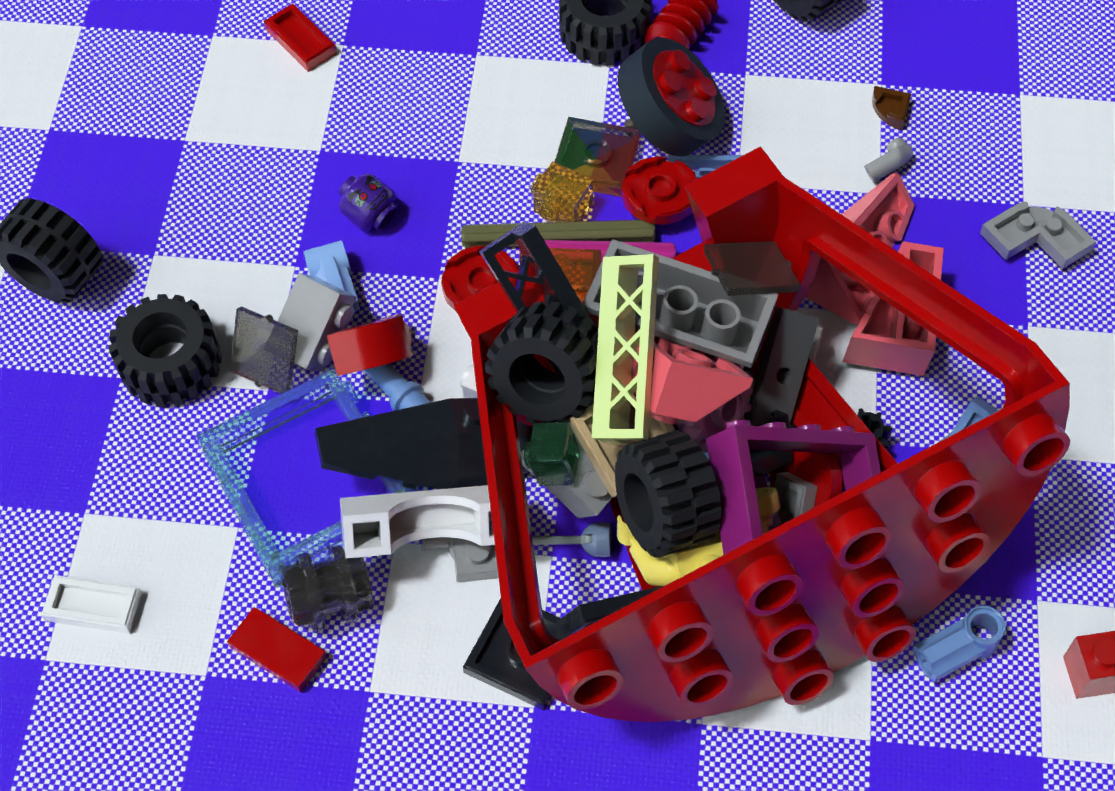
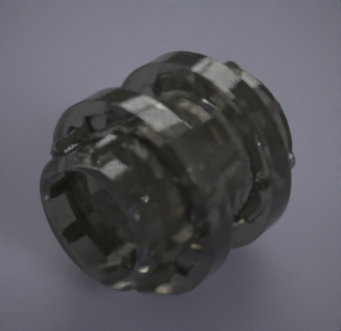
[281,545,373,631]

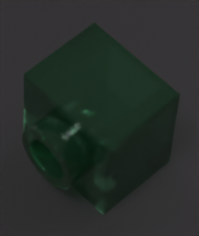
[524,422,579,486]

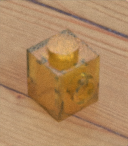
[531,161,593,222]

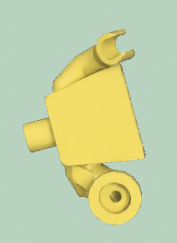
[617,487,780,587]

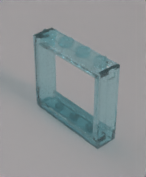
[196,369,414,589]

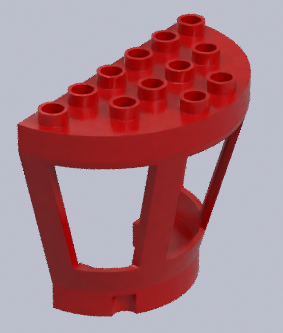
[453,146,1070,722]

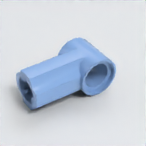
[303,240,360,314]

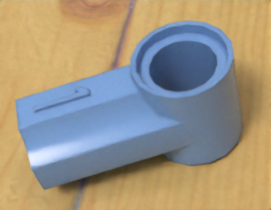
[913,605,1006,682]

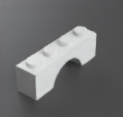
[340,485,495,559]

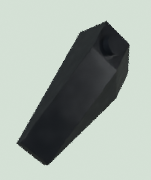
[314,398,488,489]

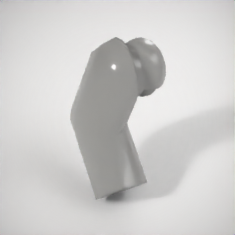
[864,138,913,183]

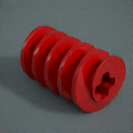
[644,0,719,49]

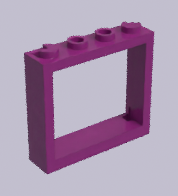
[706,420,881,555]

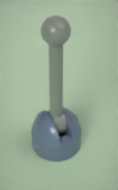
[532,522,612,557]

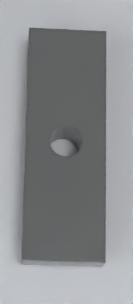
[745,306,819,427]

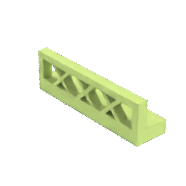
[592,254,659,445]

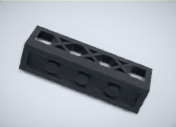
[479,222,598,374]

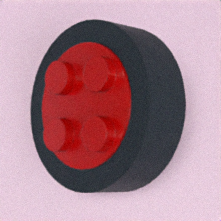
[618,38,725,157]

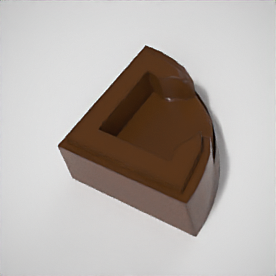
[872,86,911,130]

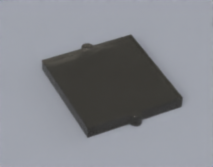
[704,241,801,296]
[230,306,298,396]

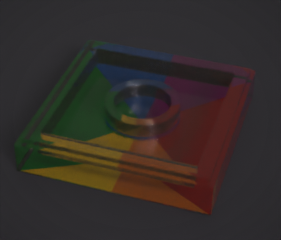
[550,116,642,197]

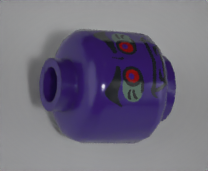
[339,173,398,231]

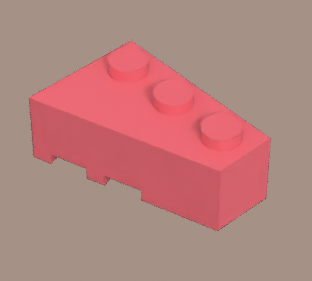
[842,241,944,376]

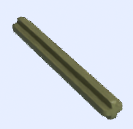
[461,220,656,248]

